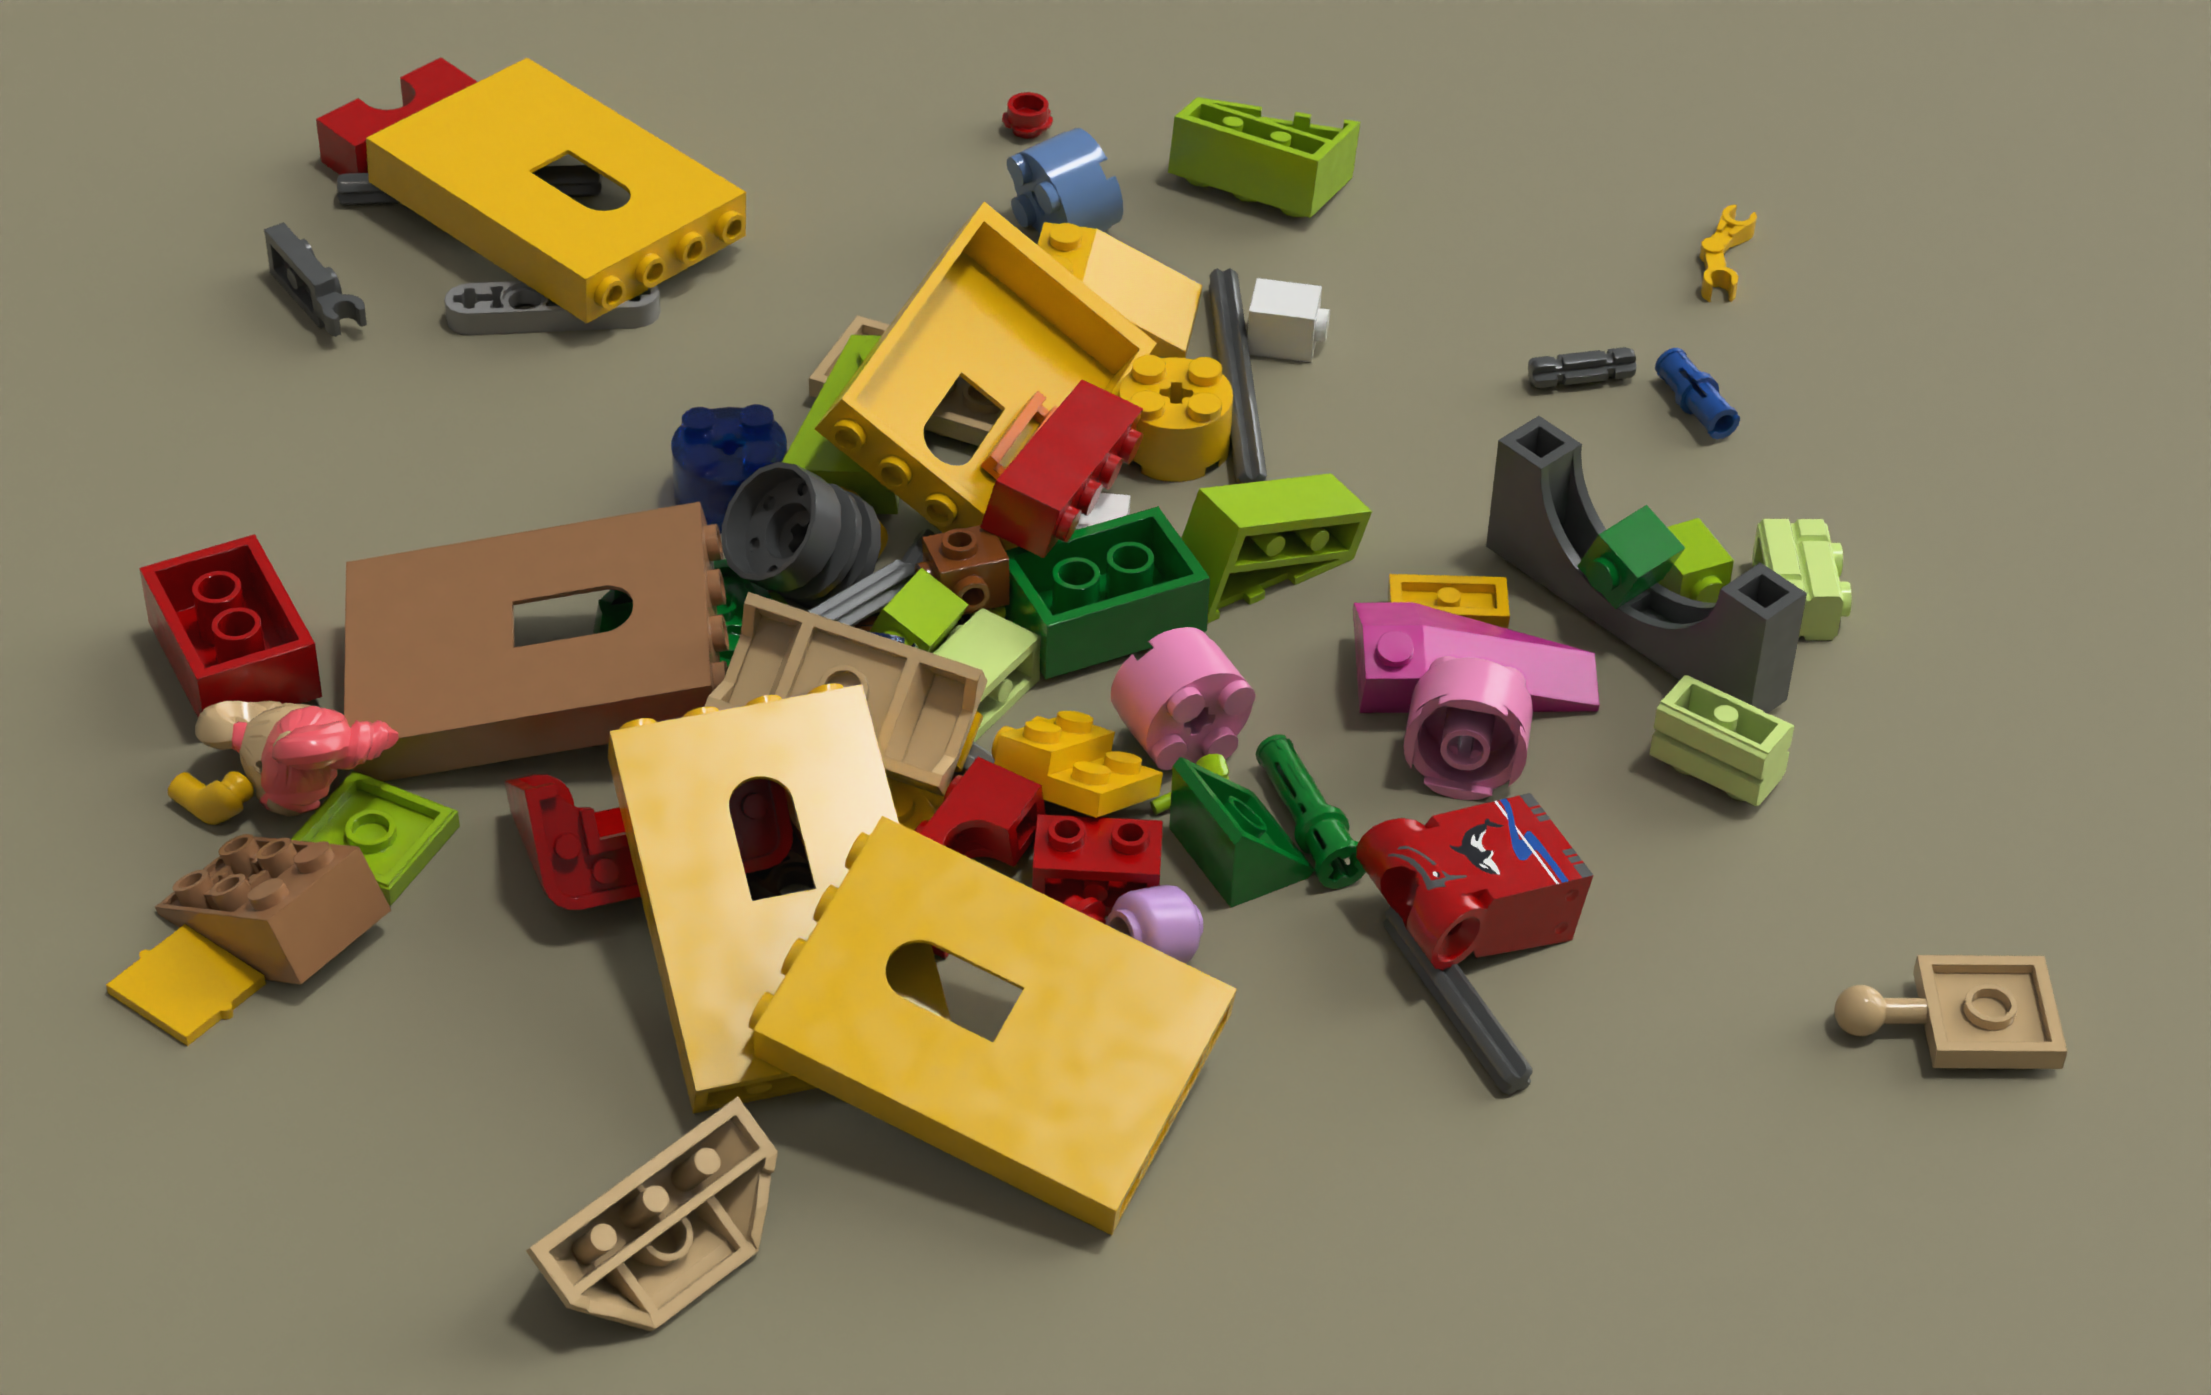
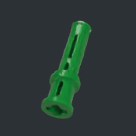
[1255,734,1366,889]

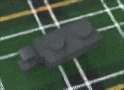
[264,222,367,337]

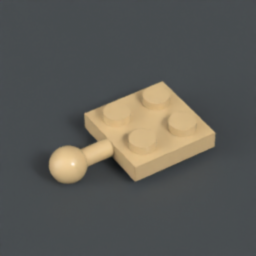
[1834,955,2067,1069]

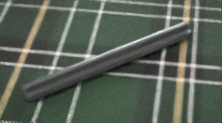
[1209,268,1267,484]

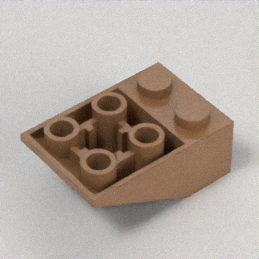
[155,834,391,985]

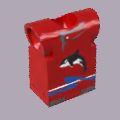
[1356,793,1593,970]

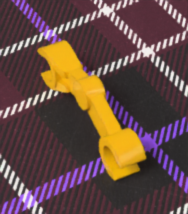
[1699,204,1757,302]

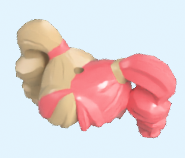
[195,701,398,817]

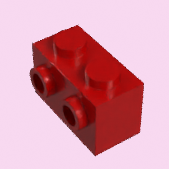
[1032,814,1163,916]

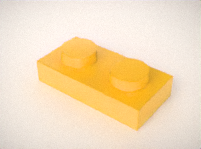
[1388,574,1510,629]

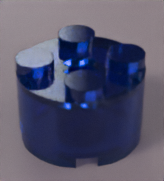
[671,404,787,534]

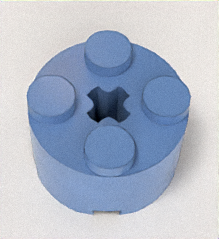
[1007,128,1123,235]

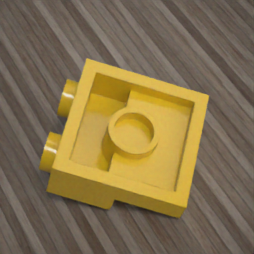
[992,711,1163,818]

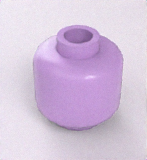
[1105,885,1203,963]

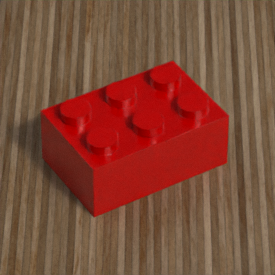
[139,534,322,717]

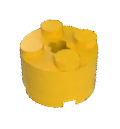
[1119,355,1233,482]

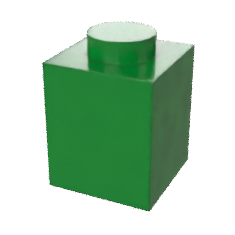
[1577,504,1685,609]

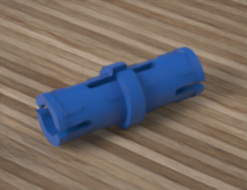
[1655,348,1740,439]

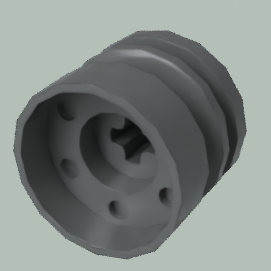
[722,462,881,609]

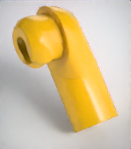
[167,771,254,825]

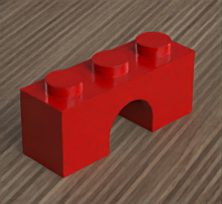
[316,57,477,175]
[915,757,1046,959]

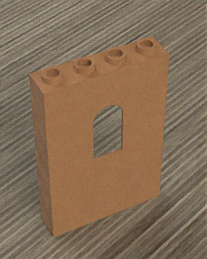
[344,502,729,782]

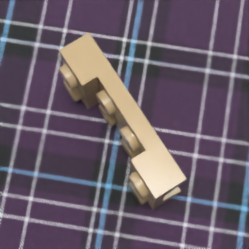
[704,592,988,797]

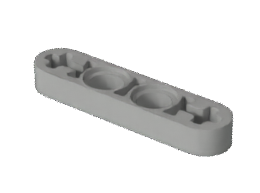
[444,281,660,335]

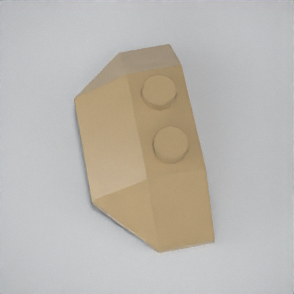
[526,1097,778,1332]

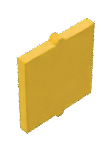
[106,924,266,1046]

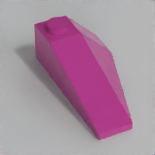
[1353,602,1600,713]

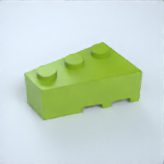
[1168,97,1361,218]
[782,335,900,514]
[1181,473,1372,624]

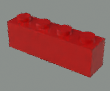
[980,380,1144,558]

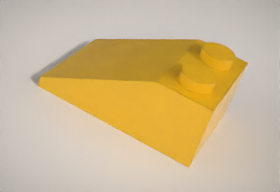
[1037,222,1202,358]

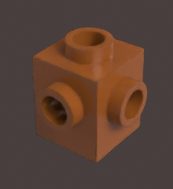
[915,525,1009,616]

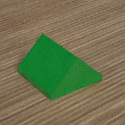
[1169,757,1315,908]

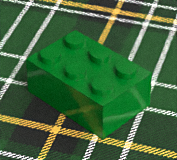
[1004,506,1210,679]

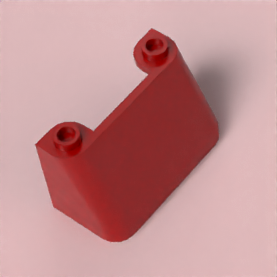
[504,774,793,910]

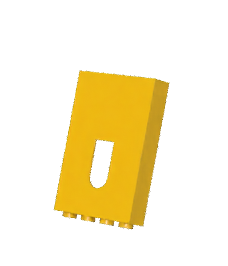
[366,58,746,324]
[815,201,1157,550]
[608,683,952,1114]
[748,815,1237,1235]

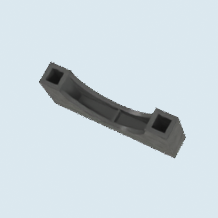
[1486,416,1807,714]

